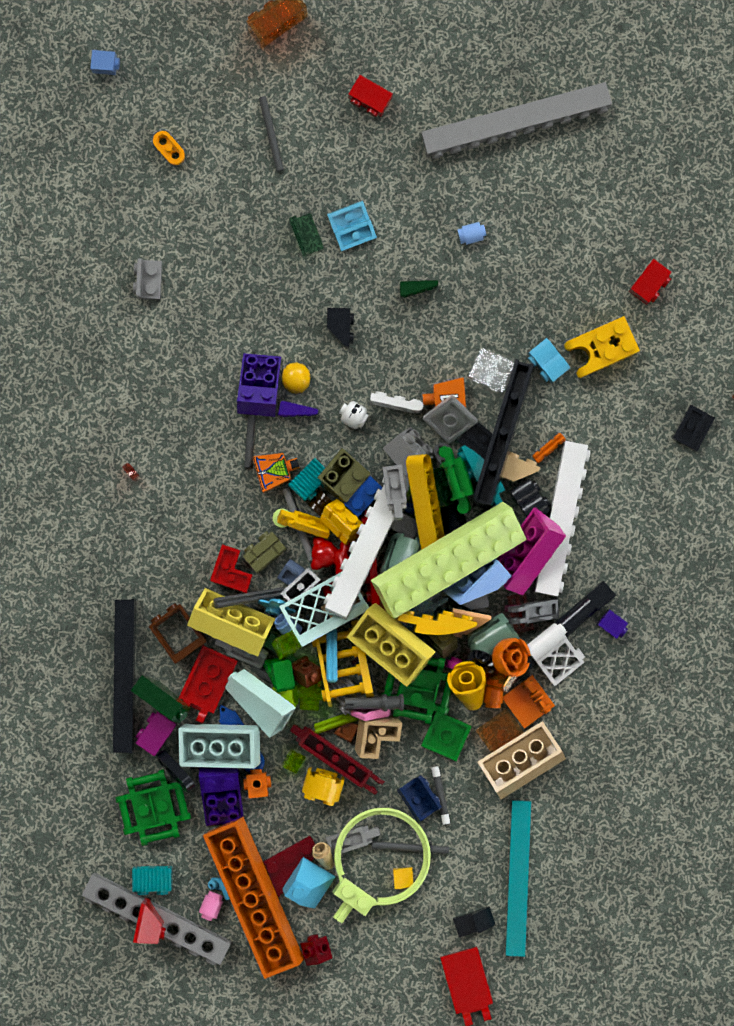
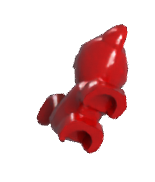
[311,536,351,596]

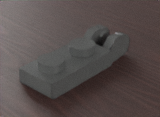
[508,598,559,624]

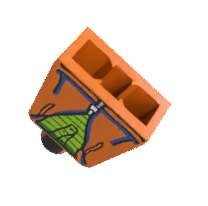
[253,453,300,493]

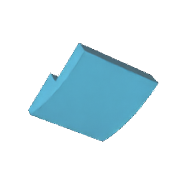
[327,201,377,251]

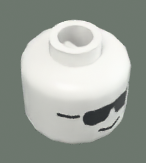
[339,401,369,430]

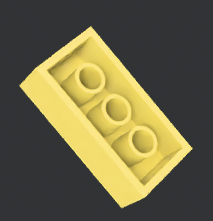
[187,588,275,657]
[347,603,435,687]

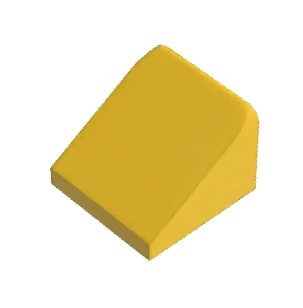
[393,867,413,889]

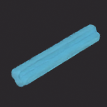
[326,629,338,683]

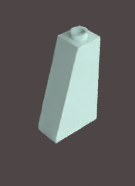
[225,669,296,738]

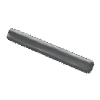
[213,587,285,608]

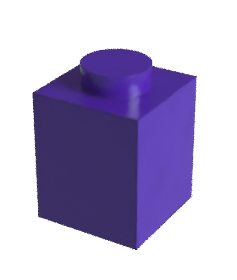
[596,609,628,639]

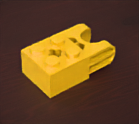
[563,316,640,378]

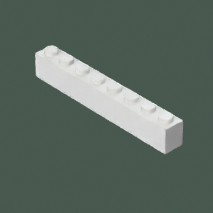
[534,441,590,596]
[323,473,410,620]

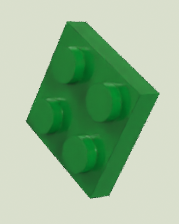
[421,711,472,762]

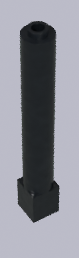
[498,581,616,686]

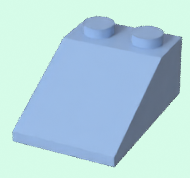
[442,559,511,605]

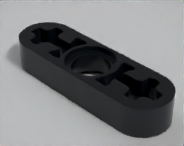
[156,750,195,792]

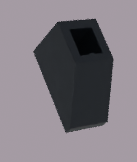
[327,308,354,349]

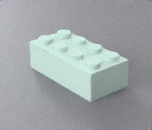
[178,724,261,769]

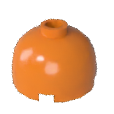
[492,638,530,677]

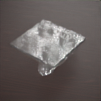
[468,348,514,393]

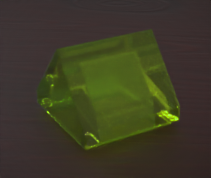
[281,748,306,773]

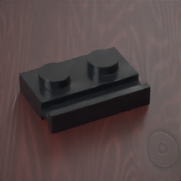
[672,405,715,452]
[457,421,492,460]

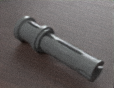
[344,694,404,711]

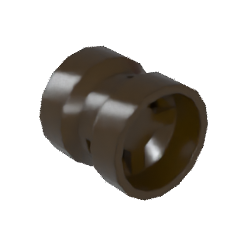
[308,491,332,517]

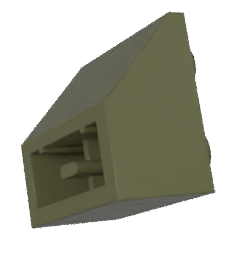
[317,448,370,503]

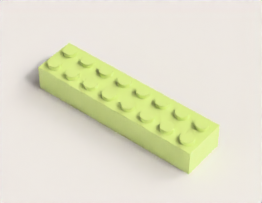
[371,502,527,619]

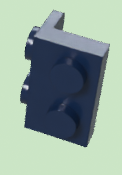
[397,775,442,823]

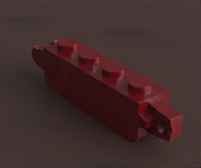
[289,724,385,795]

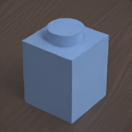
[90,50,120,75]

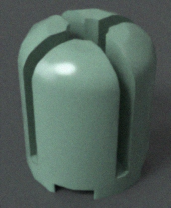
[379,533,421,574]
[467,613,520,656]

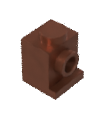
[291,656,322,688]

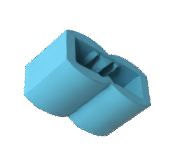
[527,338,571,383]

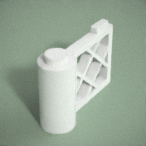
[527,623,585,686]

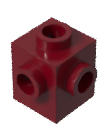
[300,934,333,966]

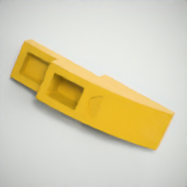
[396,610,477,635]

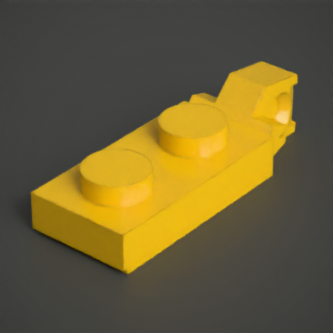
[277,509,330,539]

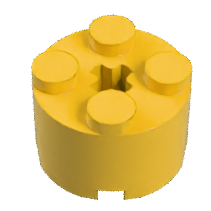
[302,767,345,806]

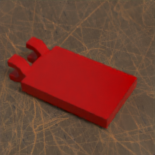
[179,645,238,724]
[440,946,493,1026]

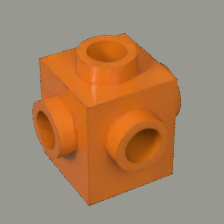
[243,769,272,798]

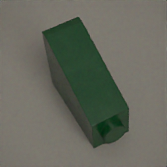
[131,675,191,723]

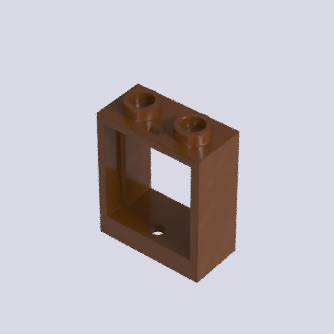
[149,603,208,664]

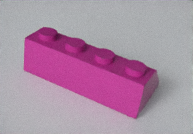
[497,508,566,595]

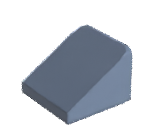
[277,559,305,586]

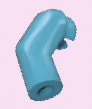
[208,877,230,900]

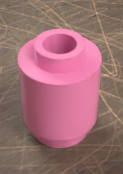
[199,891,224,921]

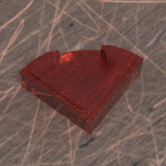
[122,462,139,481]

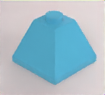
[282,857,336,909]

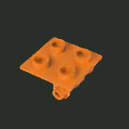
[503,675,555,729]

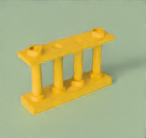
[312,620,374,707]

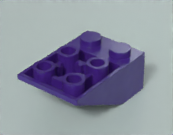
[237,353,281,417]
[199,767,244,826]

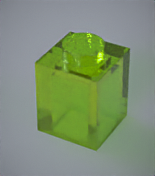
[271,630,301,660]

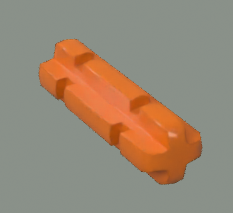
[532,433,566,463]

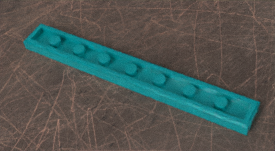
[505,800,531,957]

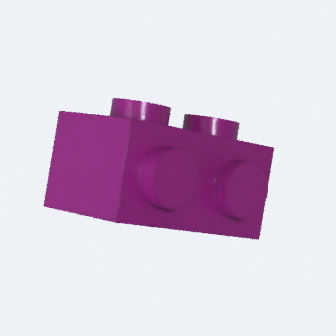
[135,711,178,756]

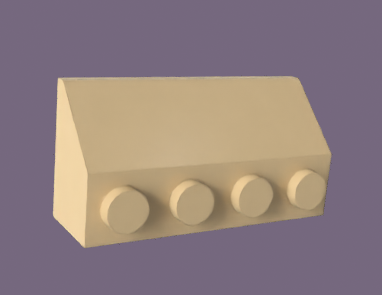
[478,721,566,800]

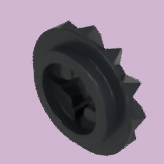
[467,650,496,674]

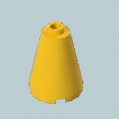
[447,661,486,711]

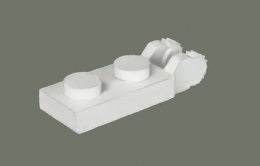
[369,391,424,414]

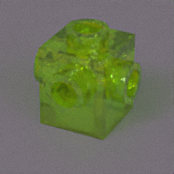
[297,681,325,711]

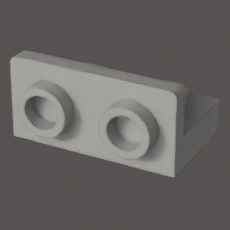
[133,258,162,300]

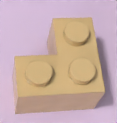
[354,715,402,759]

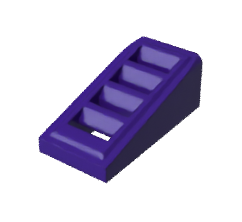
[278,401,319,417]

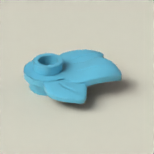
[258,598,296,616]

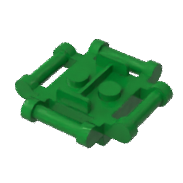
[439,446,475,514]
[382,657,451,724]
[115,769,191,846]

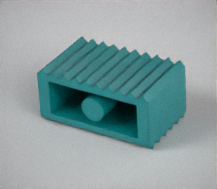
[288,458,325,502]
[132,866,173,895]

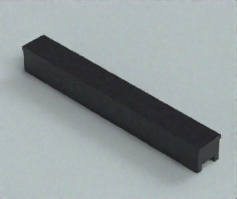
[473,359,534,510]
[113,599,136,754]

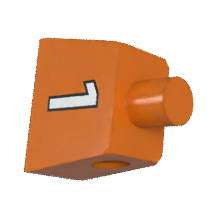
[422,378,466,407]

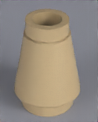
[312,842,335,870]

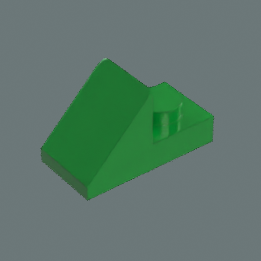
[263,657,295,692]

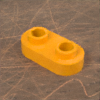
[153,131,185,166]

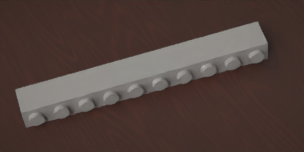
[421,82,612,159]

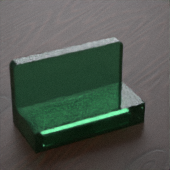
[289,213,324,256]

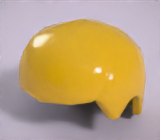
[282,362,310,394]

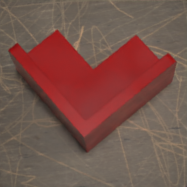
[210,544,253,593]

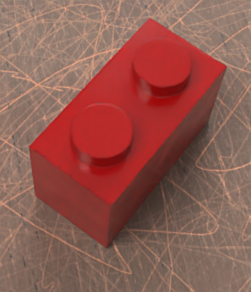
[348,75,393,117]
[628,258,672,305]

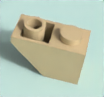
[502,452,540,483]

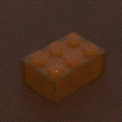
[246,0,308,49]

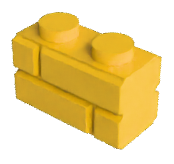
[320,499,363,545]

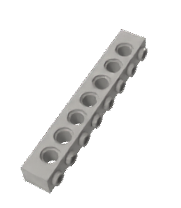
[81,872,232,965]

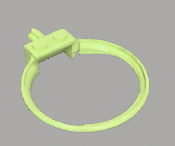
[332,808,431,923]

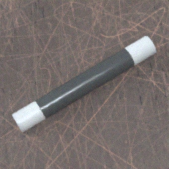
[431,766,450,825]

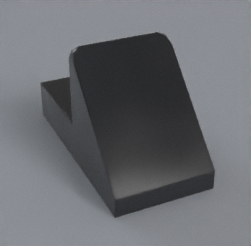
[453,906,495,938]

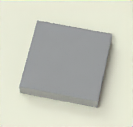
[423,395,478,444]

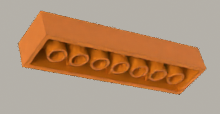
[203,817,305,979]

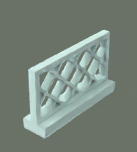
[279,572,369,648]

